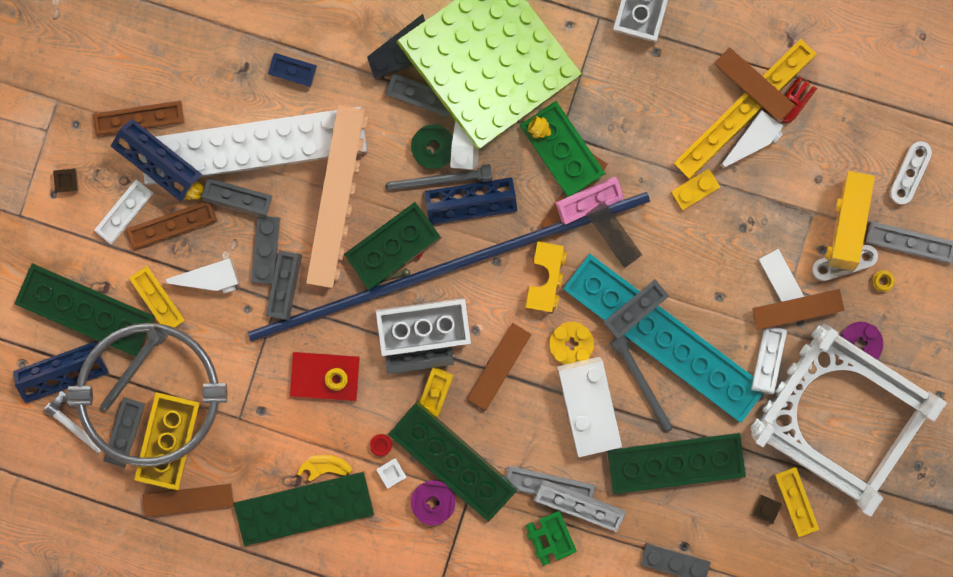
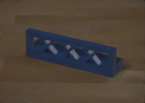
[110,119,202,202]
[425,177,518,225]
[13,341,109,403]

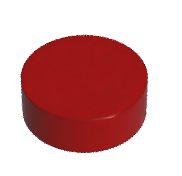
[370,434,392,456]

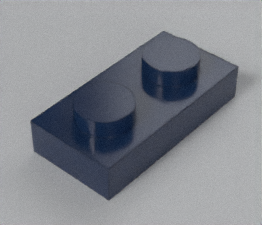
[268,53,317,87]

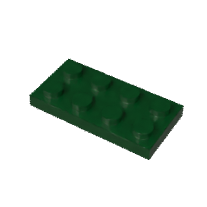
[343,202,442,291]

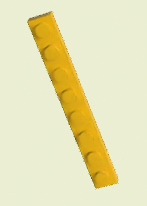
[674,39,817,180]

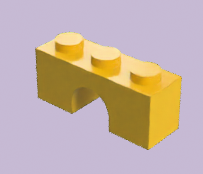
[525,242,567,312]

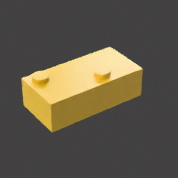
[825,171,875,271]
[134,392,201,490]

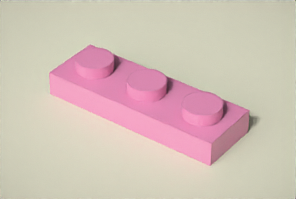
[555,177,624,224]

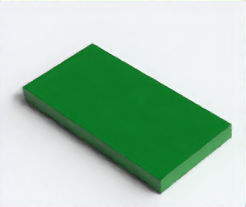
[519,101,606,197]

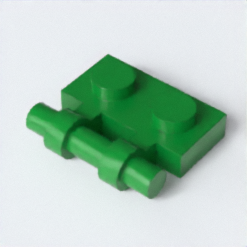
[525,510,577,566]

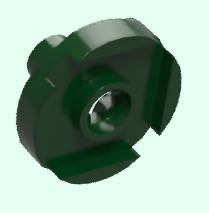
[411,124,453,169]

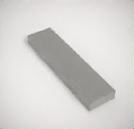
[865,221,953,264]
[506,466,596,498]
[534,480,626,532]

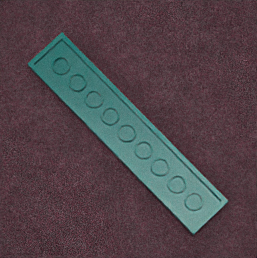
[563,253,763,423]

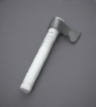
[44,390,101,454]

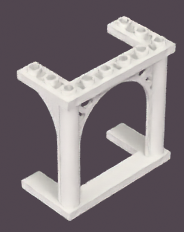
[750,323,947,517]

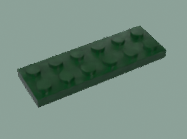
[14,263,155,357]
[388,401,519,522]
[607,432,746,494]
[234,471,374,546]

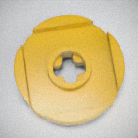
[549,322,594,365]

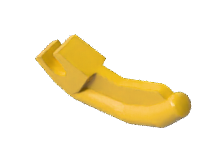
[297,455,353,481]

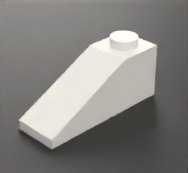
[720,110,783,168]
[451,121,479,169]
[166,258,240,294]

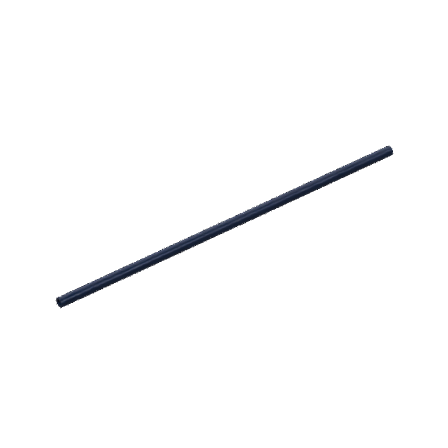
[248,192,650,342]

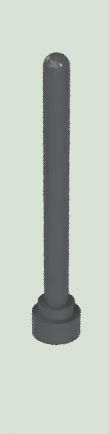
[386,164,492,191]
[100,326,168,411]
[609,335,672,432]

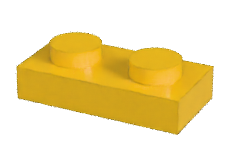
[671,169,720,211]
[420,367,454,417]

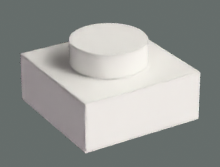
[376,458,407,489]

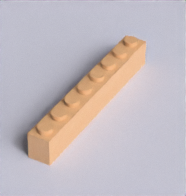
[306,105,368,288]

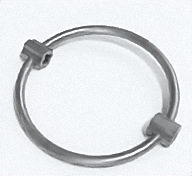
[67,323,227,467]

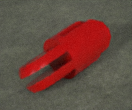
[781,76,818,123]

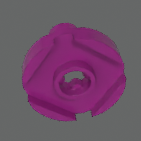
[839,321,883,360]
[411,480,455,525]

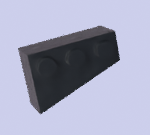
[367,14,425,81]

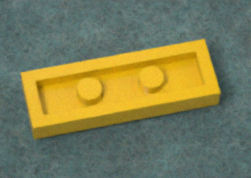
[129,265,186,328]
[774,466,820,537]

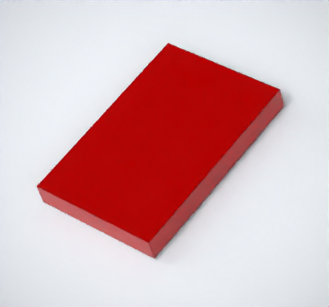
[290,352,360,401]

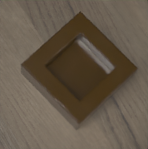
[53,168,79,193]
[752,494,782,524]

